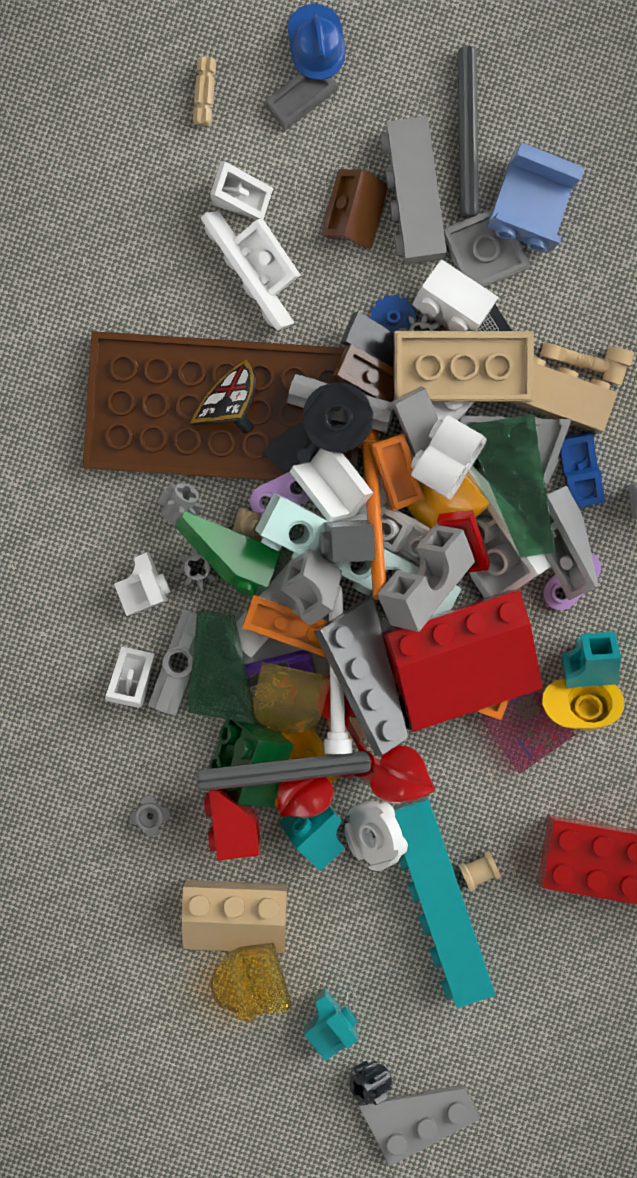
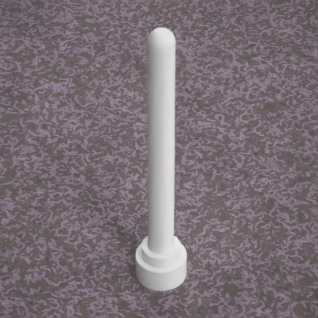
[324,587,352,754]

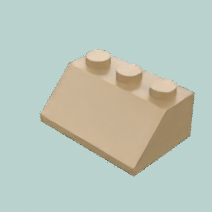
[182,880,288,953]

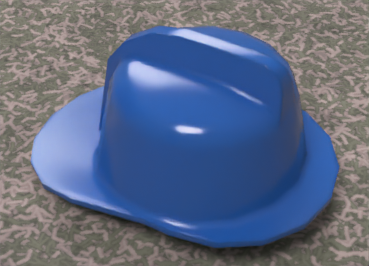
[288,4,345,80]

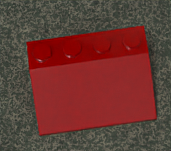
[382,590,543,732]

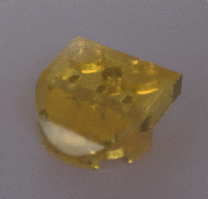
[253,662,330,734]
[211,943,292,1021]

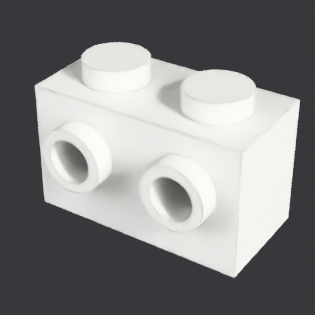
[412,259,499,331]

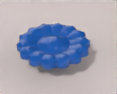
[370,295,417,333]

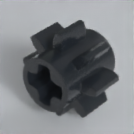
[349,1061,392,1106]

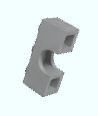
[377,525,475,632]

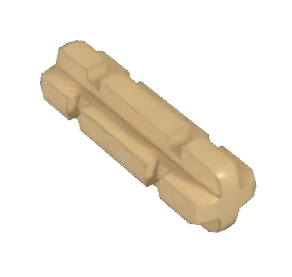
[193,57,216,126]

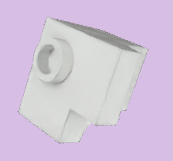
[114,553,171,616]

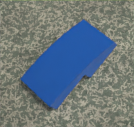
[559,431,605,508]

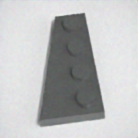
[314,598,408,755]

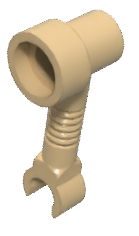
[540,342,635,386]

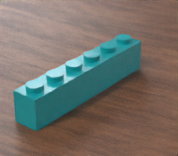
[393,796,496,1009]

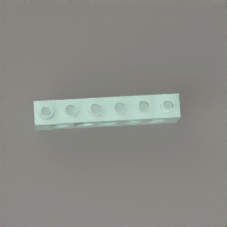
[255,493,462,615]

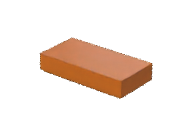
[370,433,425,511]

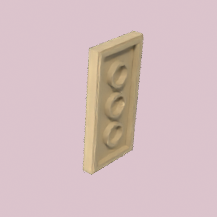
[394,331,534,402]

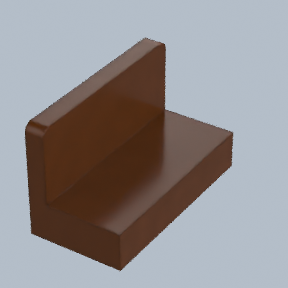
[321,169,388,249]

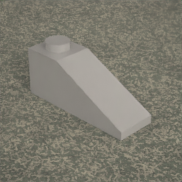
[521,486,599,600]

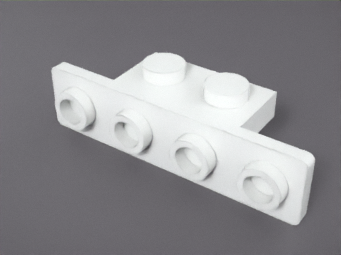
[200,211,301,331]

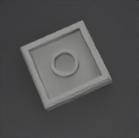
[444,209,530,287]

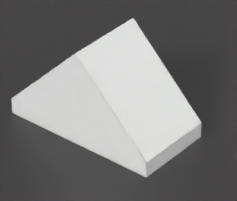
[210,161,273,220]
[105,647,155,708]

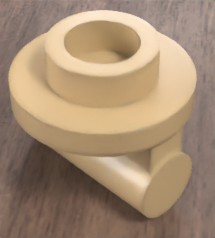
[232,508,263,541]

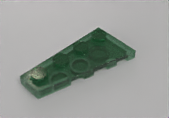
[466,414,555,559]

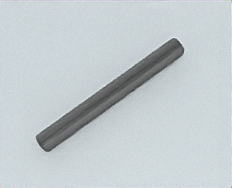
[458,46,479,217]
[196,751,371,791]

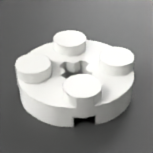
[345,801,408,871]

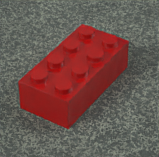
[537,815,637,905]

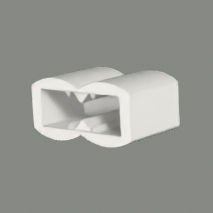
[411,415,487,500]

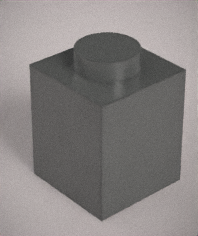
[319,520,375,563]

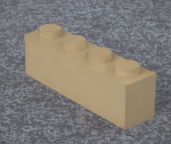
[508,357,618,434]

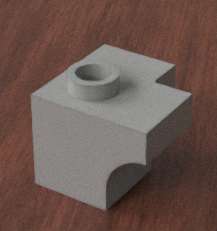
[281,549,342,625]

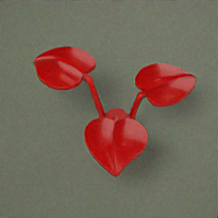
[277,674,435,818]

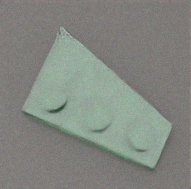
[188,609,257,724]

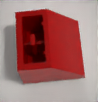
[204,789,262,861]

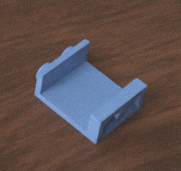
[487,142,585,253]

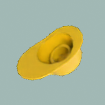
[542,679,624,731]

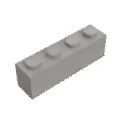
[380,116,447,265]

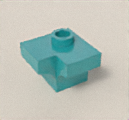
[561,631,621,688]
[279,805,345,871]
[304,988,358,1062]

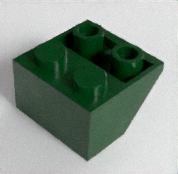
[209,712,294,808]

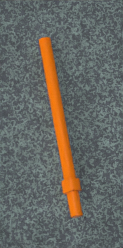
[359,429,386,600]

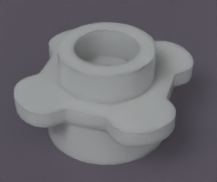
[130,796,171,837]

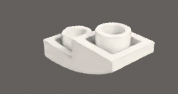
[381,505,431,566]

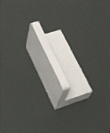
[290,448,373,522]

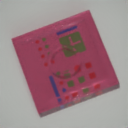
[480,688,575,774]

